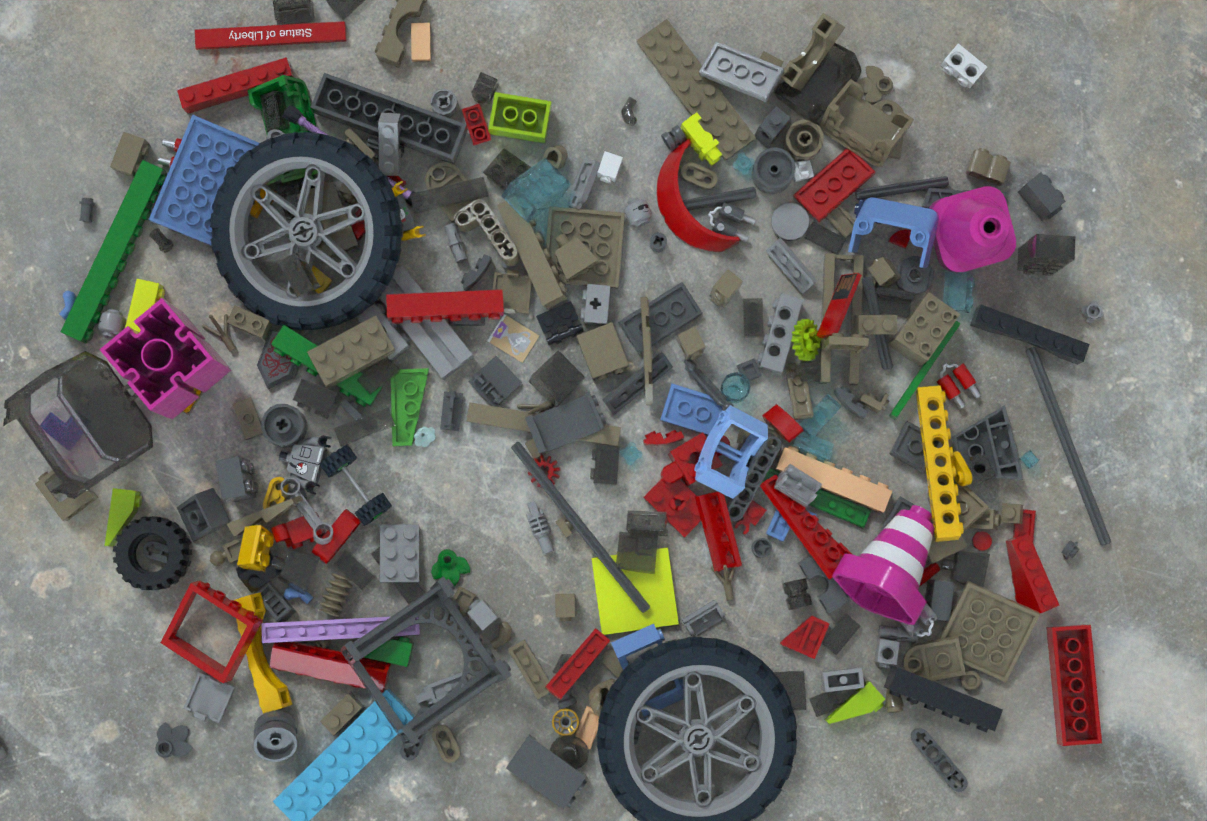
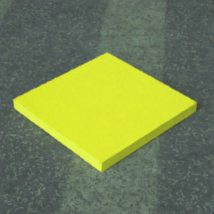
[591,547,679,635]

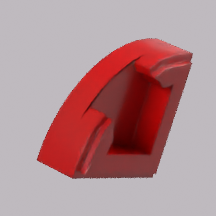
[888,229,911,249]

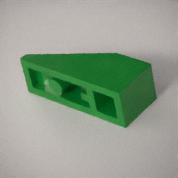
[365,636,414,667]

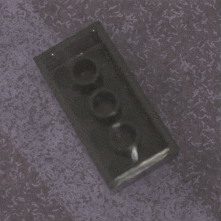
[1017,234,1076,276]

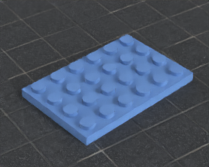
[149,114,259,246]

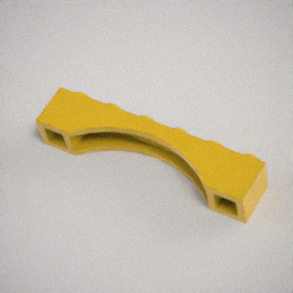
[235,592,293,714]

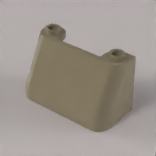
[820,79,914,167]

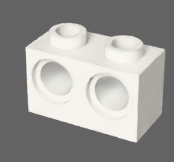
[940,44,987,89]

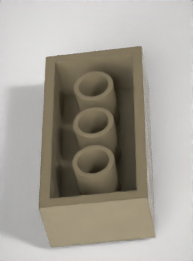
[307,315,395,389]

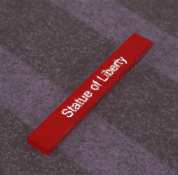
[195,21,347,50]

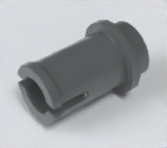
[79,198,95,222]

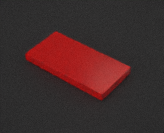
[793,148,875,223]

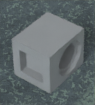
[874,638,900,668]

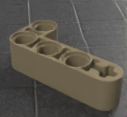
[454,200,520,266]

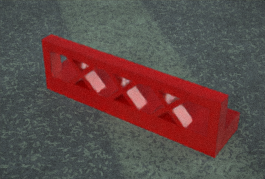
[695,491,742,572]

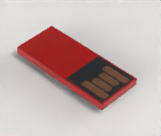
[816,273,862,338]

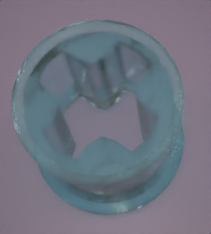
[1019,449,1040,469]

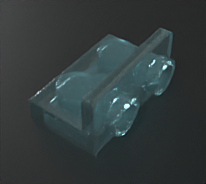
[943,272,975,313]
[792,431,834,461]

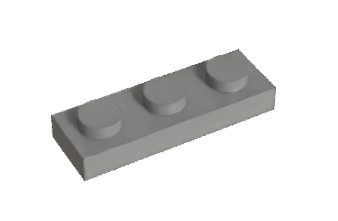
[766,238,817,294]

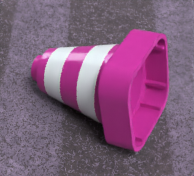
[832,505,935,625]

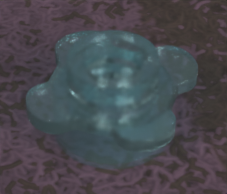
[732,153,755,175]
[620,442,642,465]

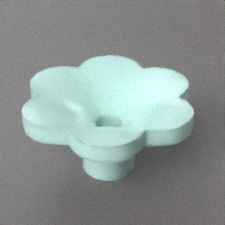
[414,427,436,447]

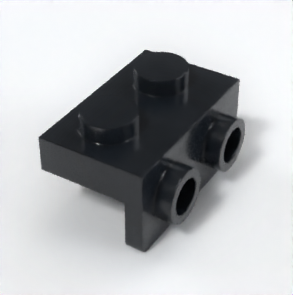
[236,550,283,593]

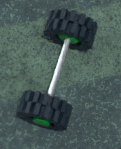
[320,445,392,526]

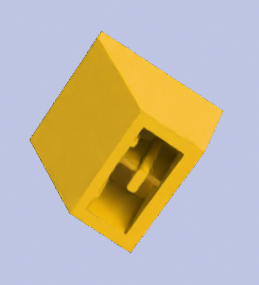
[237,525,274,572]

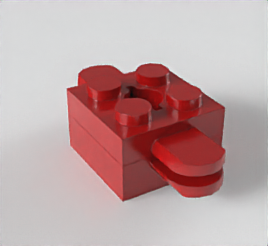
[661,432,730,487]

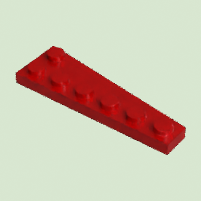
[760,475,853,580]

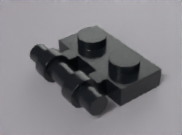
[536,301,584,345]

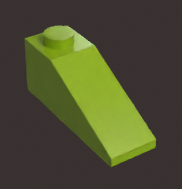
[104,488,142,547]
[824,681,885,724]

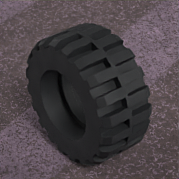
[113,516,192,590]

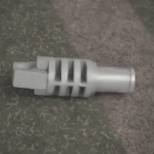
[526,501,554,555]

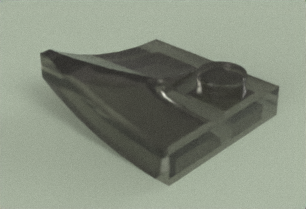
[616,532,658,574]

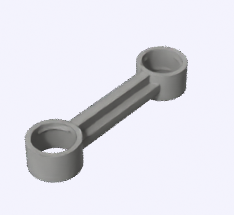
[281,477,333,545]

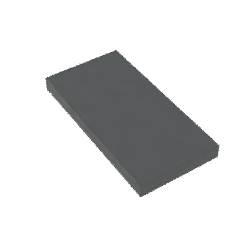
[618,282,703,354]

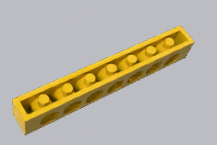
[916,385,964,542]

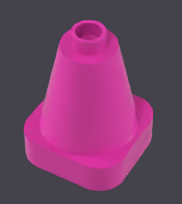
[929,186,1016,272]

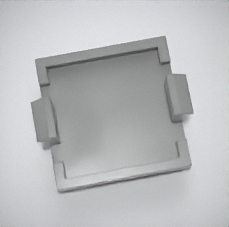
[183,672,235,723]

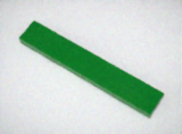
[889,321,961,420]
[761,468,871,528]

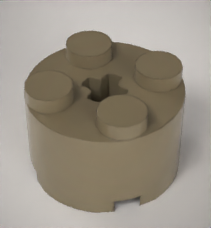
[784,120,824,162]

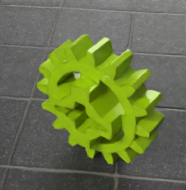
[791,319,821,361]

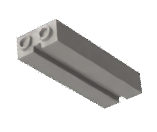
[379,265,474,380]

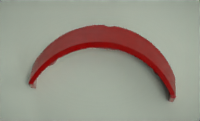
[657,139,740,252]

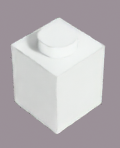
[597,152,623,183]

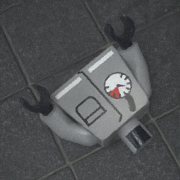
[279,435,332,495]

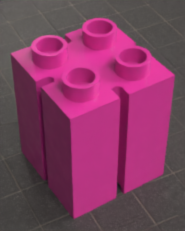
[99,298,231,420]

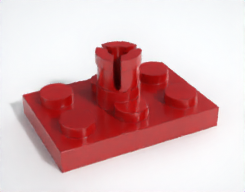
[643,478,701,538]

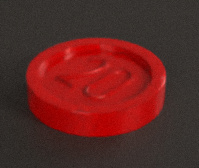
[972,531,992,551]

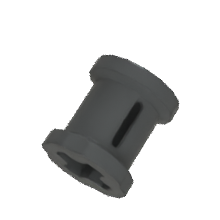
[650,232,667,253]

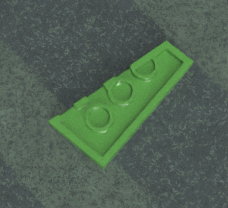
[390,368,429,447]

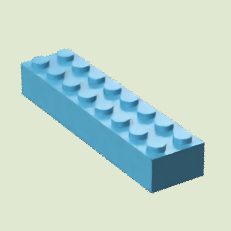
[273,689,415,821]

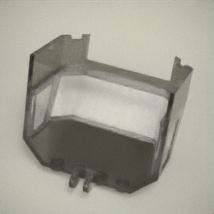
[3,351,153,499]

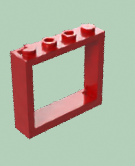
[160,580,263,684]

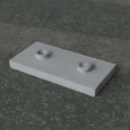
[699,42,784,102]

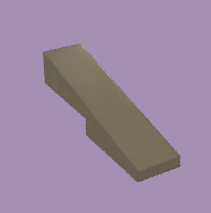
[227,495,303,537]

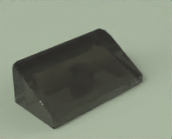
[260,90,290,132]

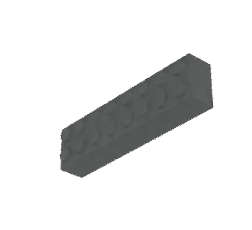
[310,73,468,165]

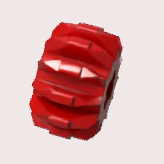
[528,455,560,487]

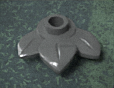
[155,722,193,758]

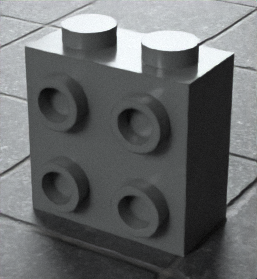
[1018,172,1066,221]

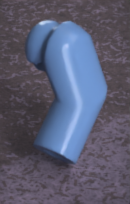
[59,291,76,320]
[284,586,314,604]

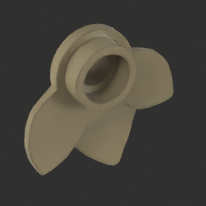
[856,66,893,103]

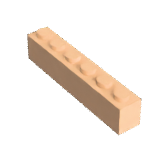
[774,446,892,513]

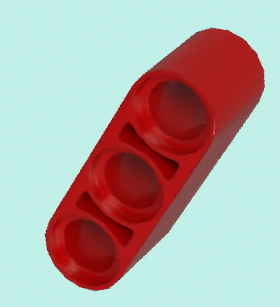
[311,509,361,564]

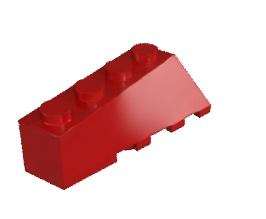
[1006,533,1060,613]

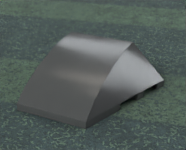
[952,405,1023,480]

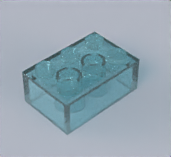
[502,158,571,223]

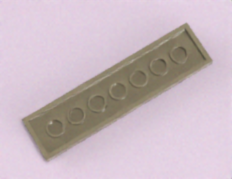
[636,19,756,161]

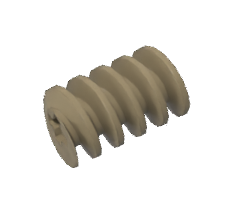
[319,573,353,617]

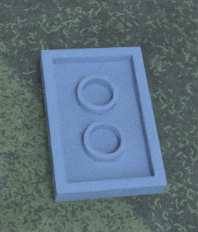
[660,384,723,435]

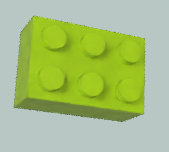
[489,92,552,144]

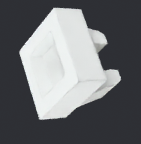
[794,160,814,183]

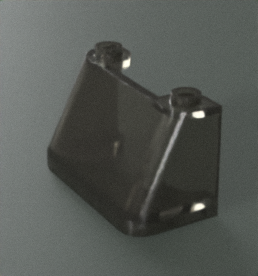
[774,43,862,126]

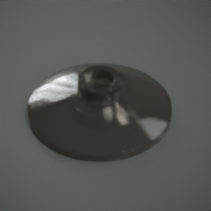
[550,735,589,769]

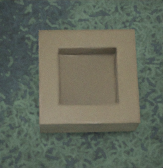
[1001,503,1023,524]
[555,518,574,538]

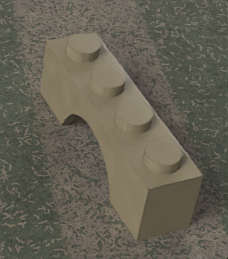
[375,0,427,68]
[781,13,845,90]

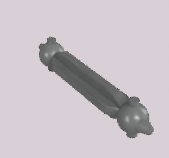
[684,359,734,411]

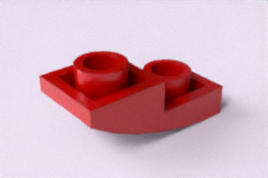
[461,104,491,146]
[762,404,804,443]
[642,430,684,446]

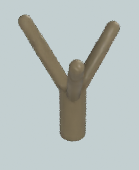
[202,314,236,352]
[517,397,558,433]
[711,565,736,601]

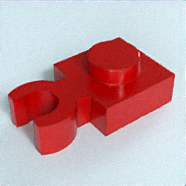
[734,500,767,535]

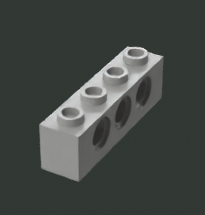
[757,293,803,375]

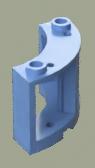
[611,624,683,717]

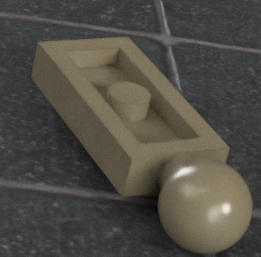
[210,536,243,566]

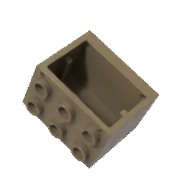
[888,292,960,367]

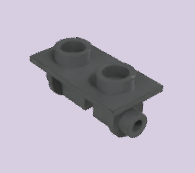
[440,391,463,431]

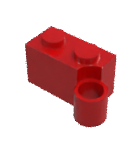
[271,512,325,550]

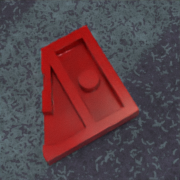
[780,616,830,659]

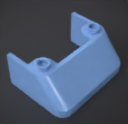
[848,197,939,268]

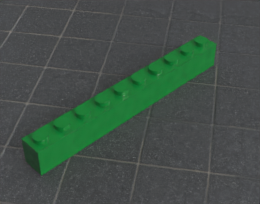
[60,160,167,344]

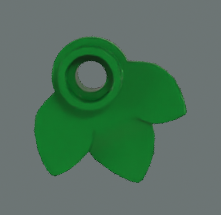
[431,549,470,587]

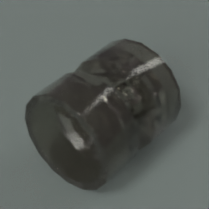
[782,578,813,610]

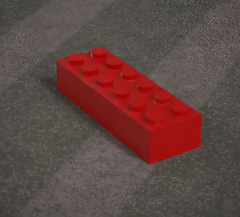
[1046,624,1102,746]

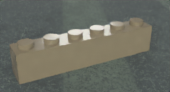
[497,195,568,309]

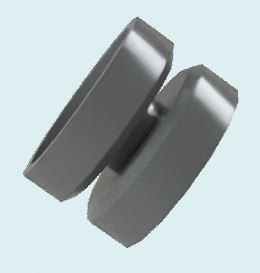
[752,147,796,194]
[261,404,307,448]
[253,710,297,762]

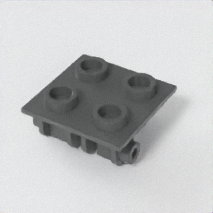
[468,356,522,407]

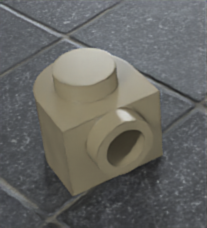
[542,145,568,170]

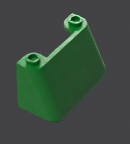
[247,75,317,134]

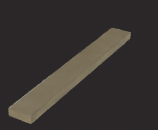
[466,402,621,447]

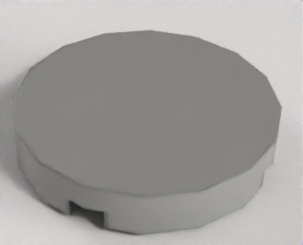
[771,203,809,241]

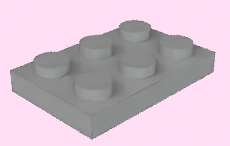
[380,524,419,583]

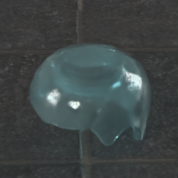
[720,372,751,404]

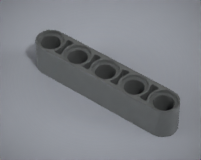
[725,432,781,521]

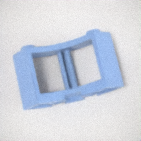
[695,405,768,499]

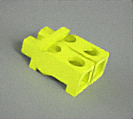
[681,112,722,166]

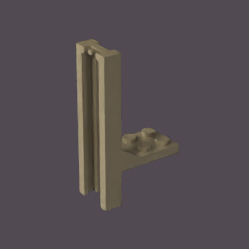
[819,253,869,386]

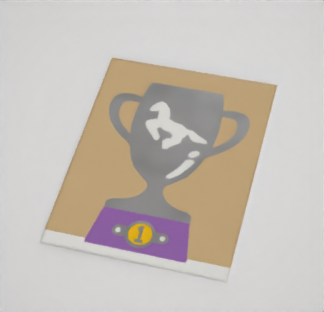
[487,314,539,363]

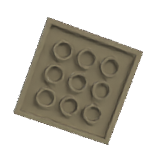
[545,206,625,289]
[939,580,1040,682]

